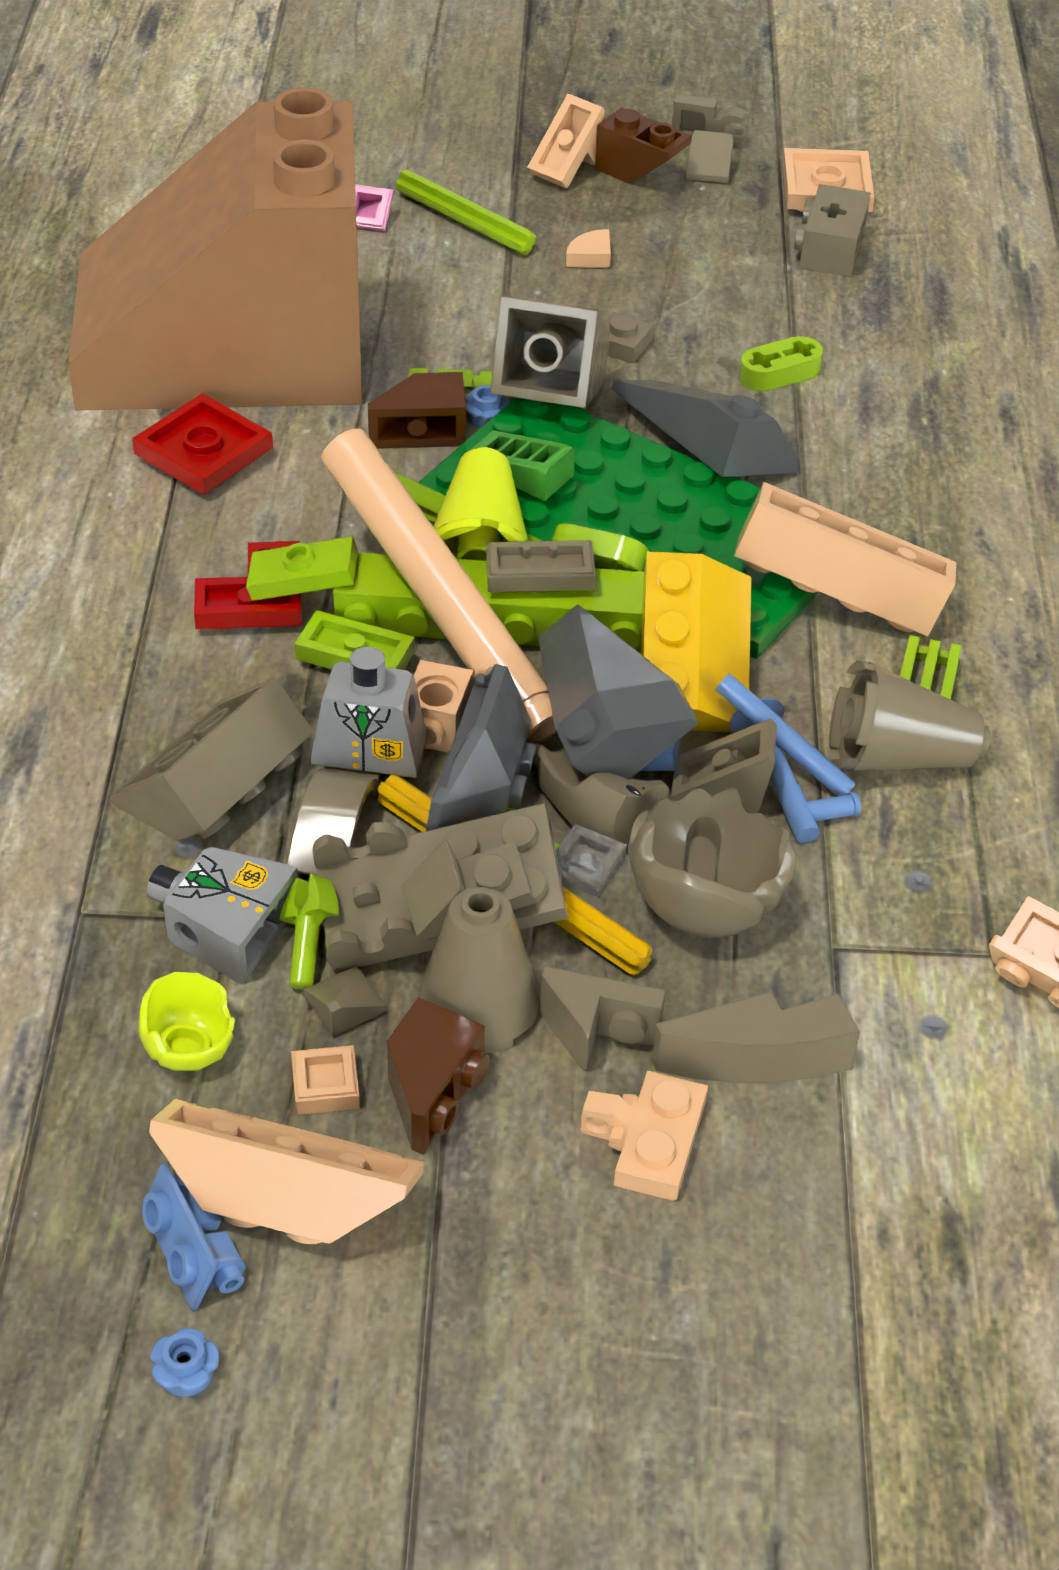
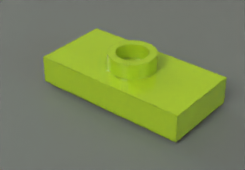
[246,536,358,601]

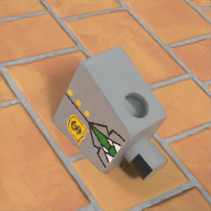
[311,647,427,778]
[147,847,298,985]

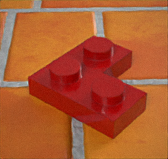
[194,541,302,629]

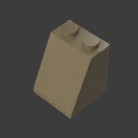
[490,295,610,408]

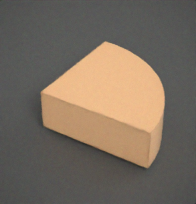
[566,229,611,268]

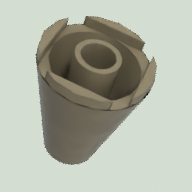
[829,660,990,772]
[418,887,540,1054]

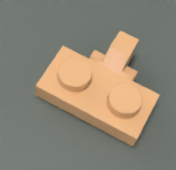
[580,1070,708,1201]

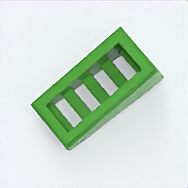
[469,430,575,501]

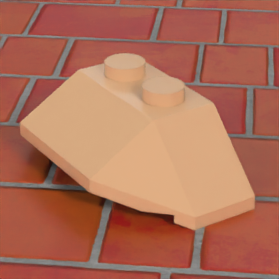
[149,1099,425,1244]

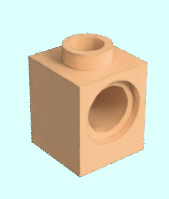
[414,660,473,753]

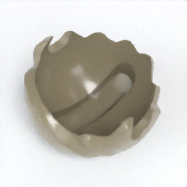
[628,788,797,939]

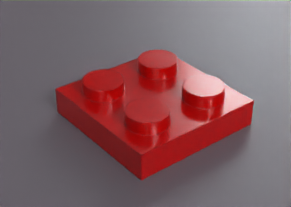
[132,393,273,495]

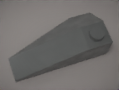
[612,380,800,477]
[538,604,699,779]

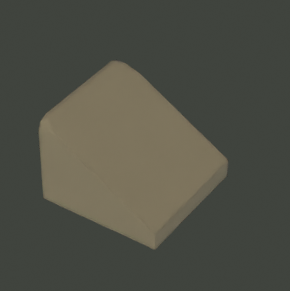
[686,130,734,184]

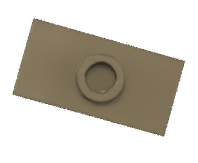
[486,540,596,592]

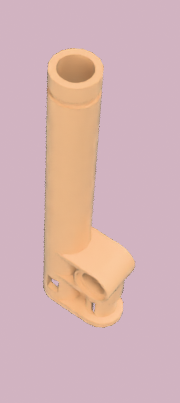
[321,429,557,743]

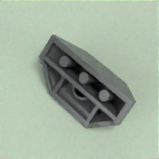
[426,664,537,831]

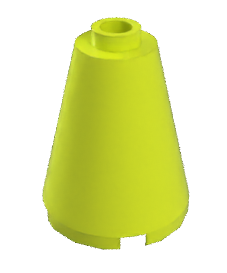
[433,447,528,561]

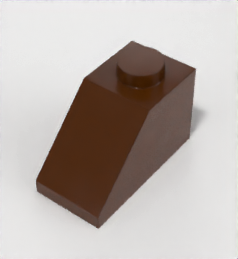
[368,372,466,449]

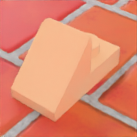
[527,94,605,189]

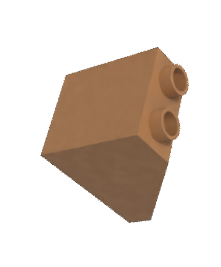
[68,87,362,411]

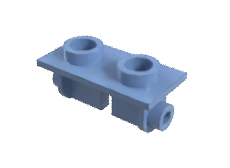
[142,1163,245,1311]

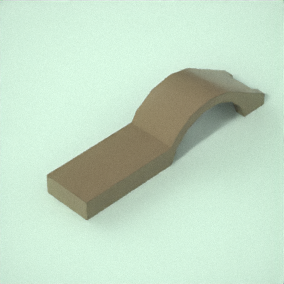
[287,766,386,879]

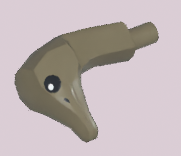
[531,741,670,849]

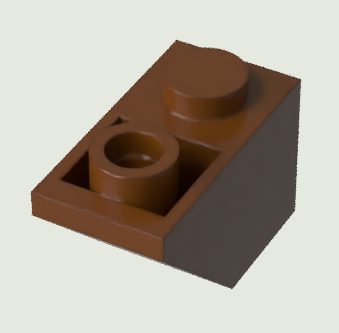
[595,107,692,184]
[387,997,489,1155]

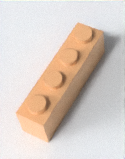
[734,482,957,636]

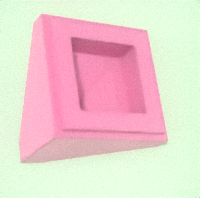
[355,184,394,232]

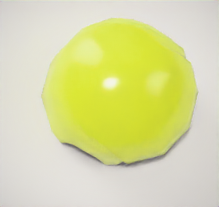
[138,972,235,1071]

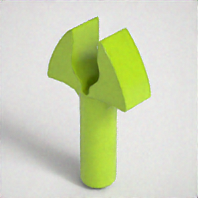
[279,874,339,990]

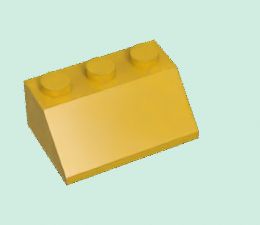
[641,551,751,732]

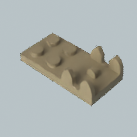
[312,803,569,973]

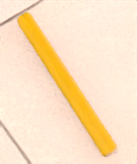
[377,775,653,975]

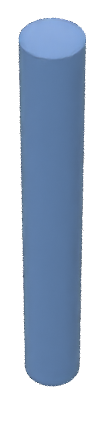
[715,673,856,796]

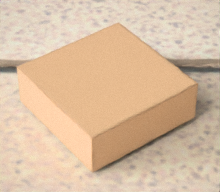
[291,1045,360,1115]

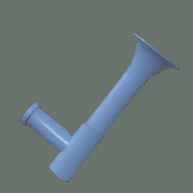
[730,698,861,844]

